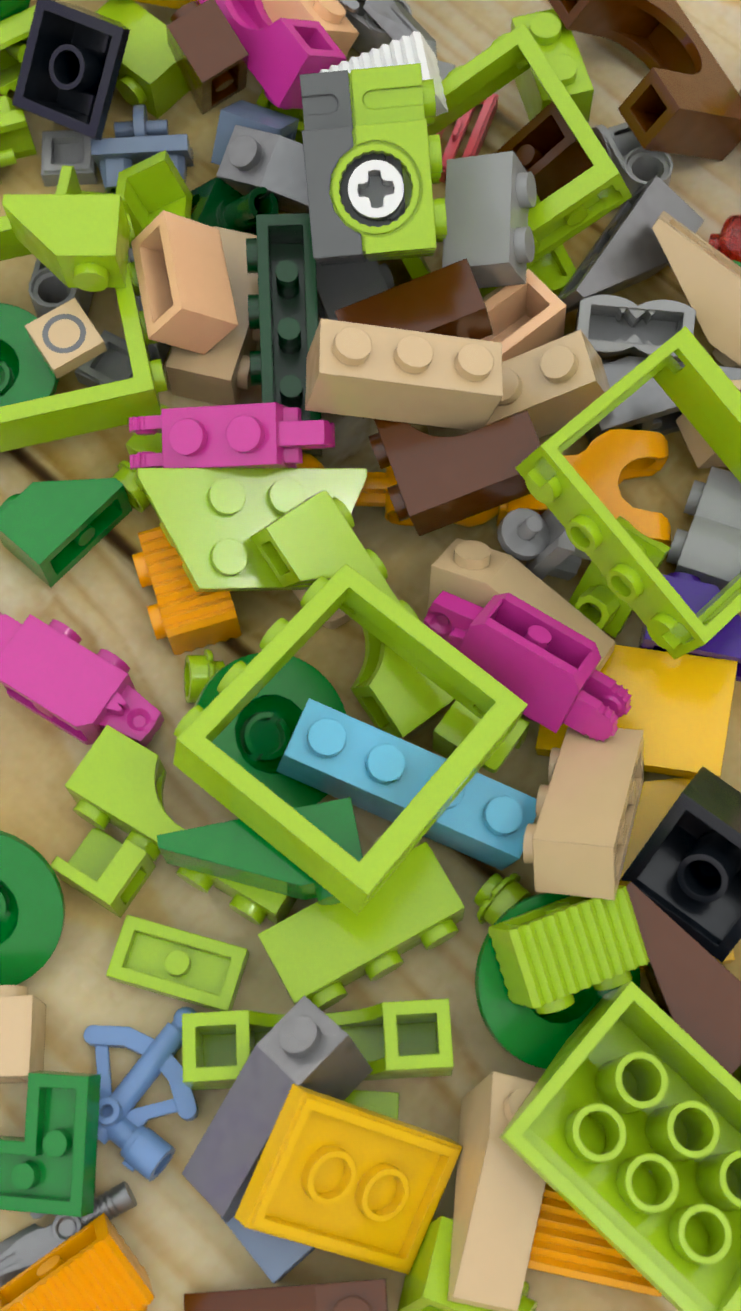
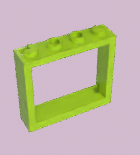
[402,23,632,298]
[0,193,168,452]
[515,326,741,660]
[173,563,528,915]

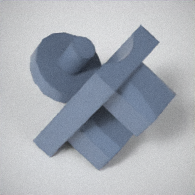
[90,105,194,194]

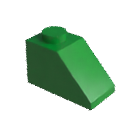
[0,478,132,587]

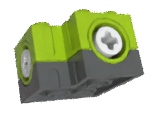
[299,63,447,266]

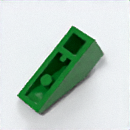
[156,797,363,905]

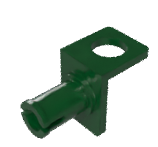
[190,177,279,235]

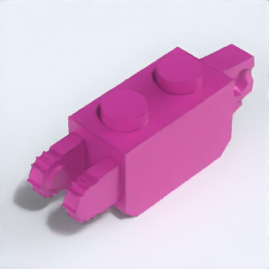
[129,402,335,470]
[423,590,632,742]
[0,612,164,747]

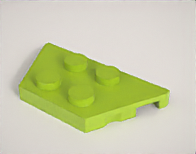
[135,468,367,592]

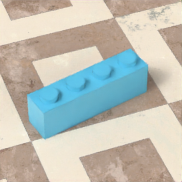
[276,698,537,870]

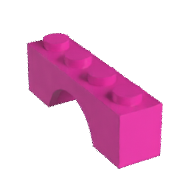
[198,0,347,110]

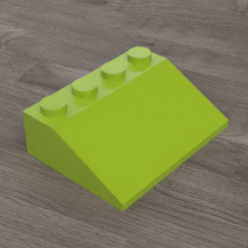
[500,981,741,1311]

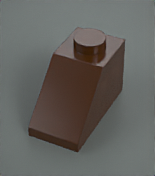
[166,0,249,114]
[495,102,593,201]

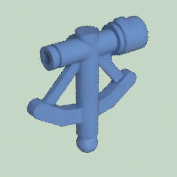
[84,1007,199,1181]

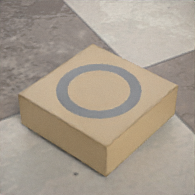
[25,297,107,379]

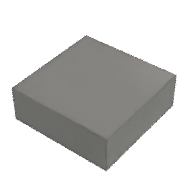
[41,130,97,187]
[75,330,153,387]

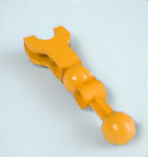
[297,429,671,547]

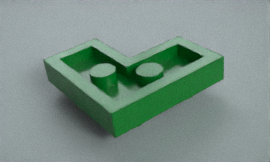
[0,1070,101,1217]

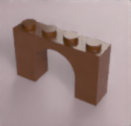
[548,0,741,161]
[335,258,541,536]

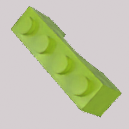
[251,488,455,738]
[65,725,298,926]
[182,998,454,1090]

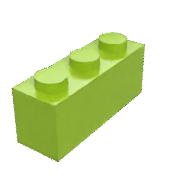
[258,841,465,1011]

